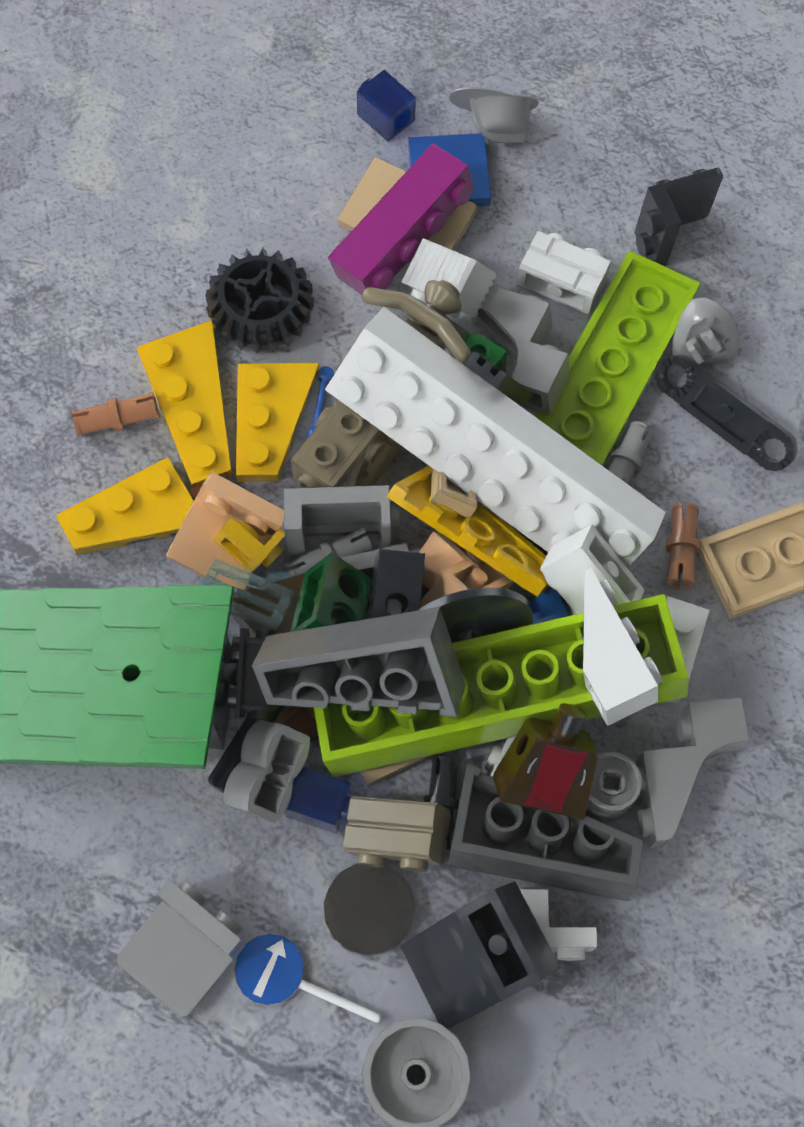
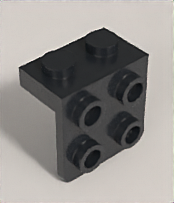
[634,167,723,266]

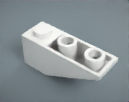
[583,568,662,726]

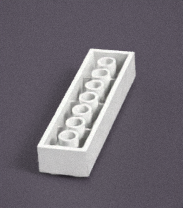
[325,306,666,568]

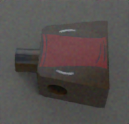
[493,703,598,820]

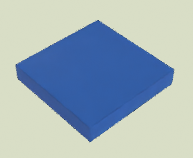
[408,133,491,206]

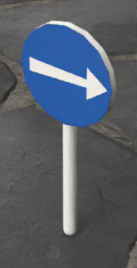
[234,934,382,1023]

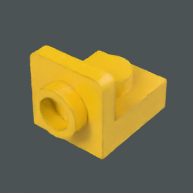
[213,517,285,573]

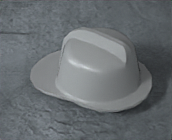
[449,87,539,144]

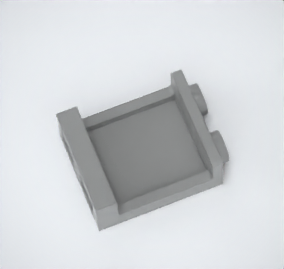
[284,485,399,561]

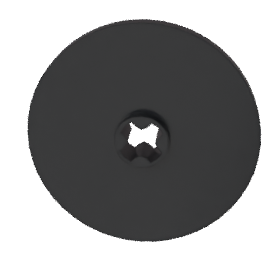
[417,588,533,643]

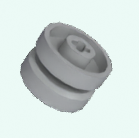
[362,1018,471,1127]

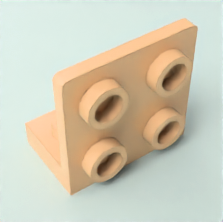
[166,471,284,593]

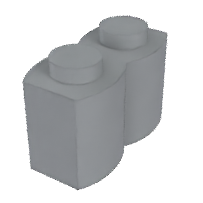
[224,720,310,823]

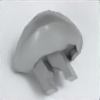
[671,297,739,364]

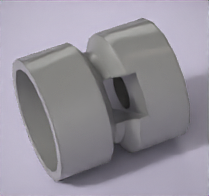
[585,752,642,823]

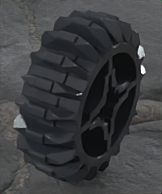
[205,247,314,354]

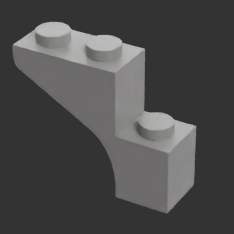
[476,284,570,415]
[636,697,750,849]

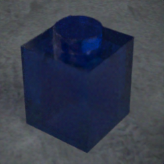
[356,69,416,142]
[284,767,352,834]

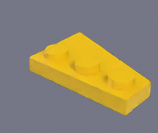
[236,363,320,482]
[55,457,194,555]

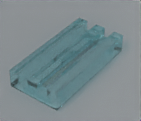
[202,559,295,634]

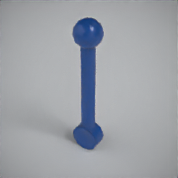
[307,366,334,438]

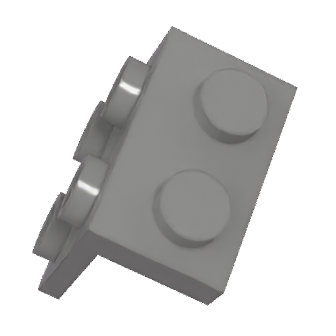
[117,879,246,1018]

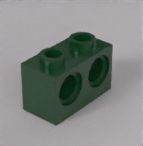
[290,552,372,632]

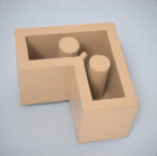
[419,530,514,609]

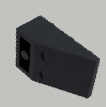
[400,881,561,1029]

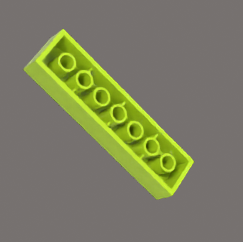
[314,594,689,777]

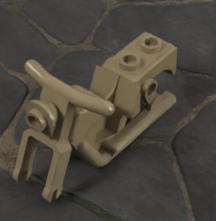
[291,280,471,488]

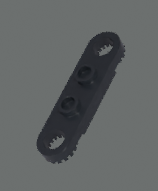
[655,355,798,471]

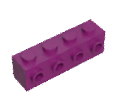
[327,143,475,295]

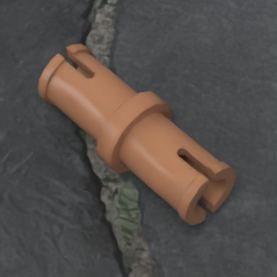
[72,392,160,436]
[666,502,700,590]

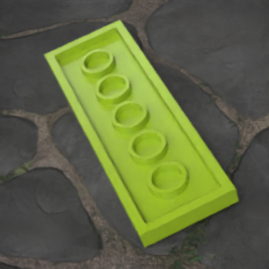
[535,250,701,466]

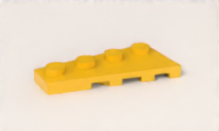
[136,320,232,486]
[386,466,550,597]

